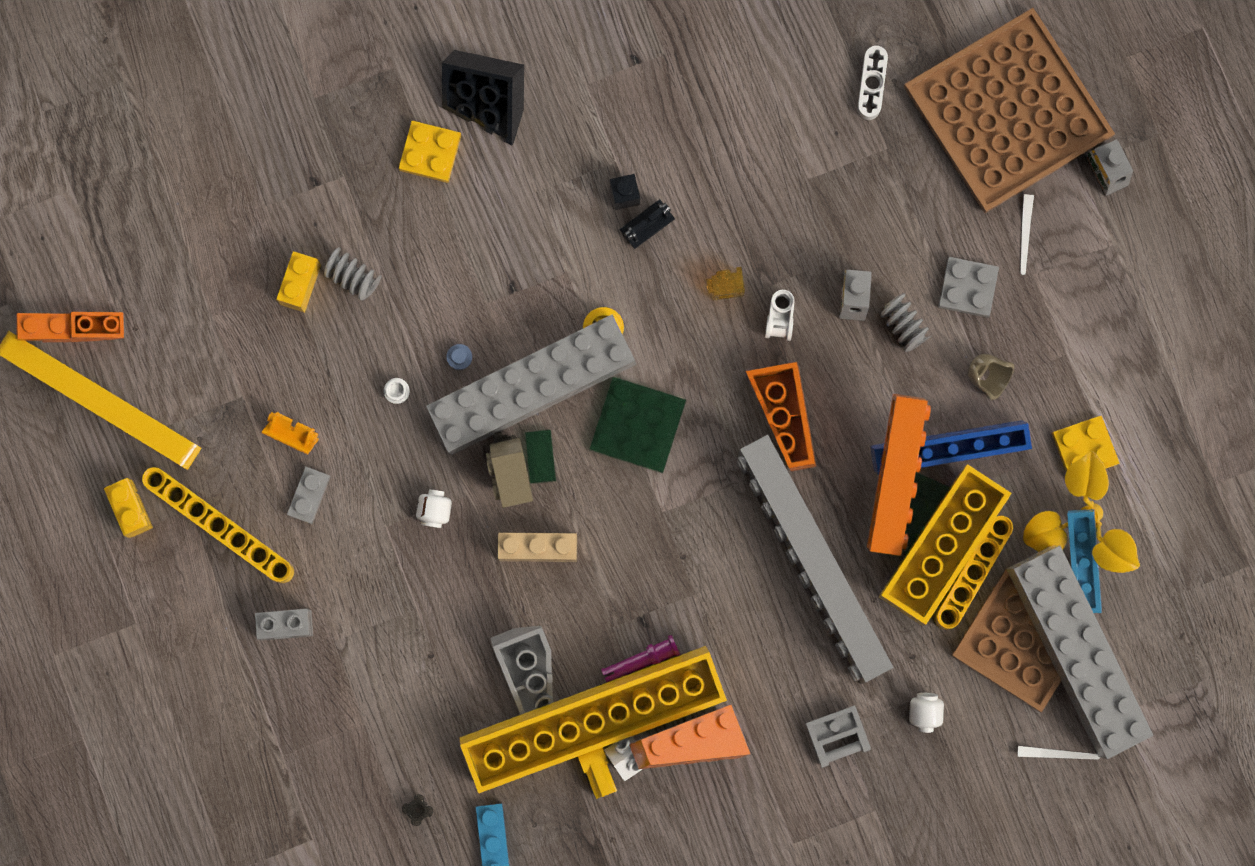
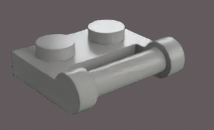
[805,705,871,768]

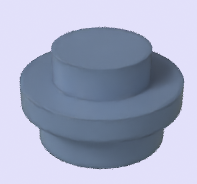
[447,344,472,370]

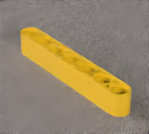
[142,467,294,583]

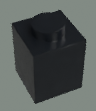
[610,174,640,210]

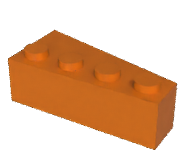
[746,362,816,471]
[629,705,750,769]

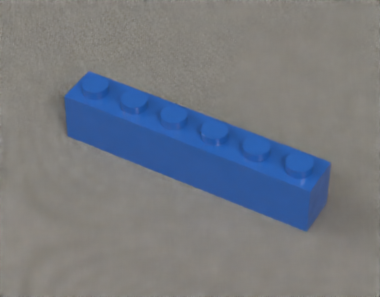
[870,420,1032,475]

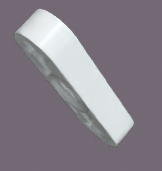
[857,46,888,120]

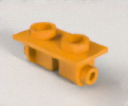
[262,412,319,454]

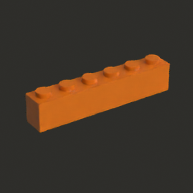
[867,394,931,556]

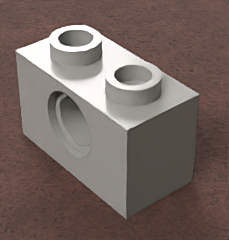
[255,609,313,641]

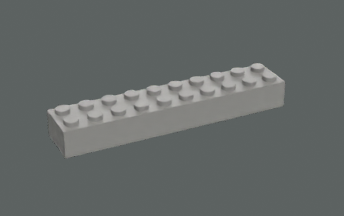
[736,435,894,684]

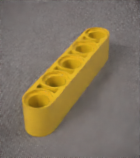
[934,516,1013,630]

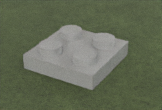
[938,257,999,318]

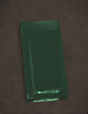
[525,430,556,484]

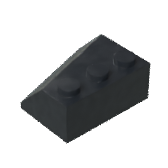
[442,50,524,146]

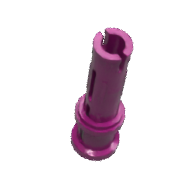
[601,635,680,682]

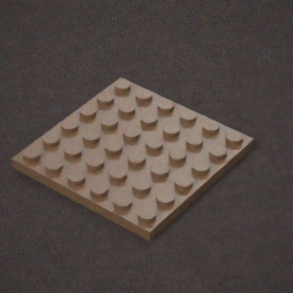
[904,8,1115,213]

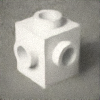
[604,736,642,781]

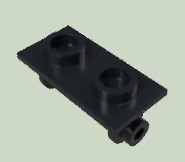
[619,199,675,249]

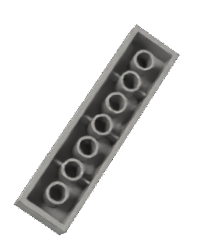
[426,314,637,455]
[1006,545,1154,759]

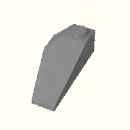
[490,626,554,715]

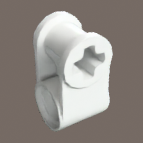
[765,290,794,341]

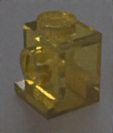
[706,267,745,301]

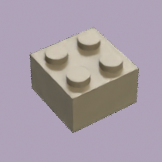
[486,438,533,508]

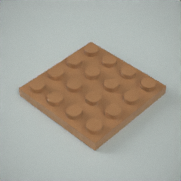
[951,568,1061,713]

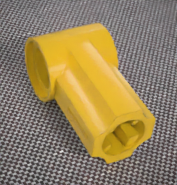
[578,747,617,799]

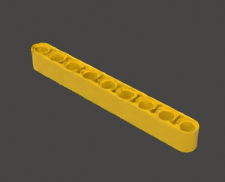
[0,331,202,470]

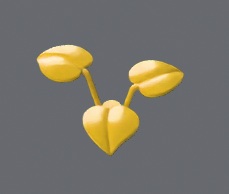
[1023,451,1140,573]

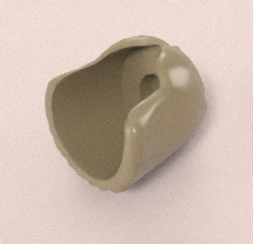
[968,354,1015,400]

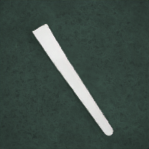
[1021,194,1034,275]
[1018,746,1100,759]

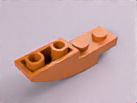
[16,312,124,342]

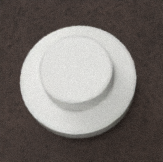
[384,378,410,404]

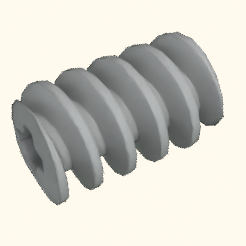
[324,247,382,301]
[880,293,932,352]

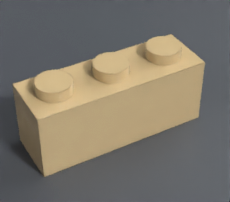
[498,533,577,562]

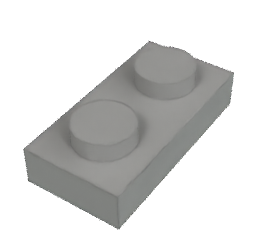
[287,466,331,524]

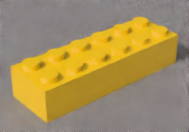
[879,464,1012,626]

